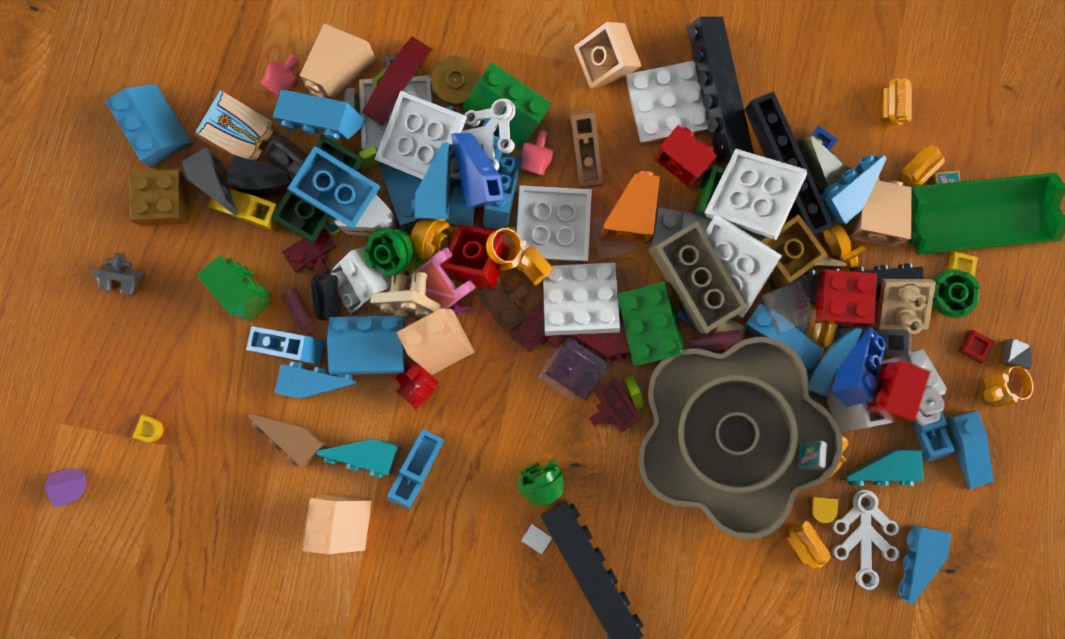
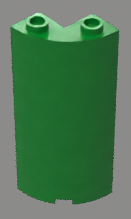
[908,172,1065,255]

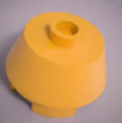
[410,219,456,265]

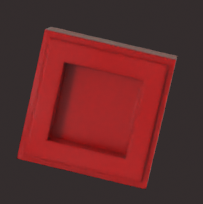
[959,330,995,363]

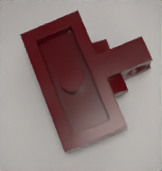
[282,228,337,274]
[511,299,563,352]
[589,378,642,433]

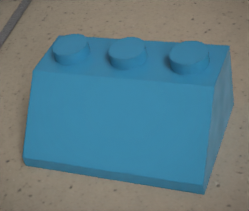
[105,84,193,168]
[273,89,366,140]
[327,316,406,375]

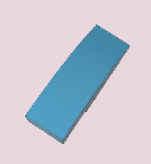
[808,328,862,397]
[911,411,955,463]
[387,429,444,511]

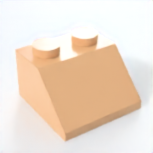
[574,22,641,89]

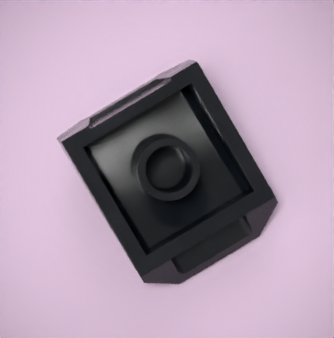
[228,155,293,196]

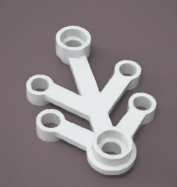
[450,99,515,180]
[831,490,899,590]

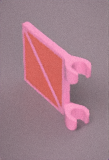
[405,248,475,309]

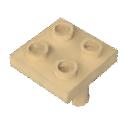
[371,272,441,319]
[876,279,936,334]

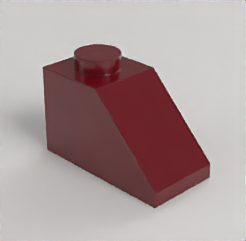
[575,323,630,362]

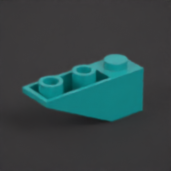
[316,439,399,478]
[840,450,923,486]

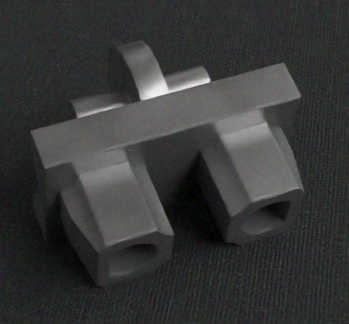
[91,253,145,295]

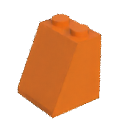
[599,171,660,244]

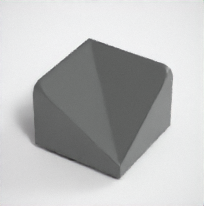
[1000,339,1032,369]

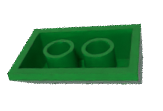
[461,62,552,148]

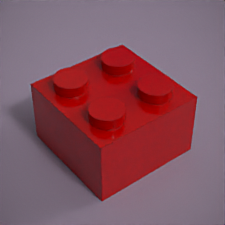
[654,125,717,190]
[441,224,510,289]
[815,270,877,327]
[866,360,931,422]

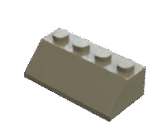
[648,221,748,334]

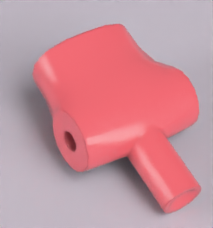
[260,54,299,97]
[520,130,553,177]

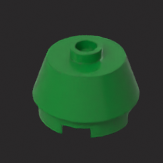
[364,228,414,276]
[932,269,980,318]
[515,460,564,506]

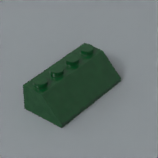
[271,135,365,243]

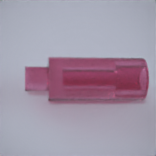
[281,288,317,336]
[691,330,741,351]

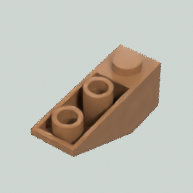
[248,414,327,467]

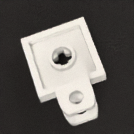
[881,349,947,425]

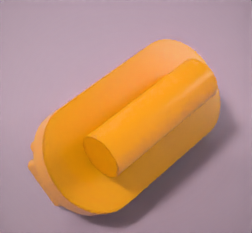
[883,78,912,126]
[901,145,945,188]
[805,305,838,350]
[786,521,831,569]

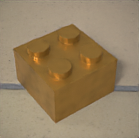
[129,170,189,226]
[760,214,828,289]

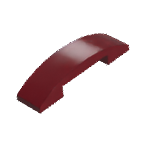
[362,36,432,126]

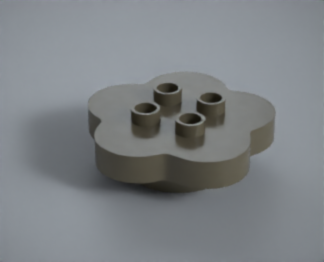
[639,337,843,539]

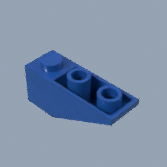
[451,133,505,208]
[832,327,885,407]

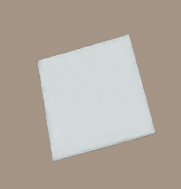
[521,524,552,554]

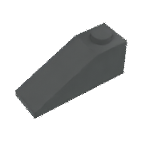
[182,147,239,215]
[833,328,913,356]

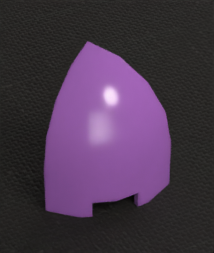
[44,468,87,507]

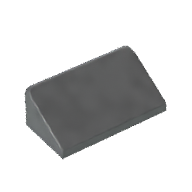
[262,134,308,180]

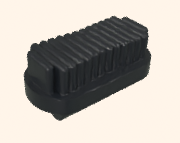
[311,273,340,321]

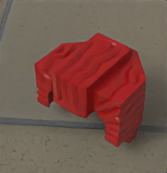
[394,362,439,410]

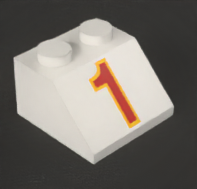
[335,194,398,236]

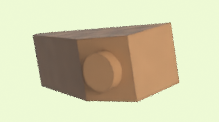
[568,107,603,187]

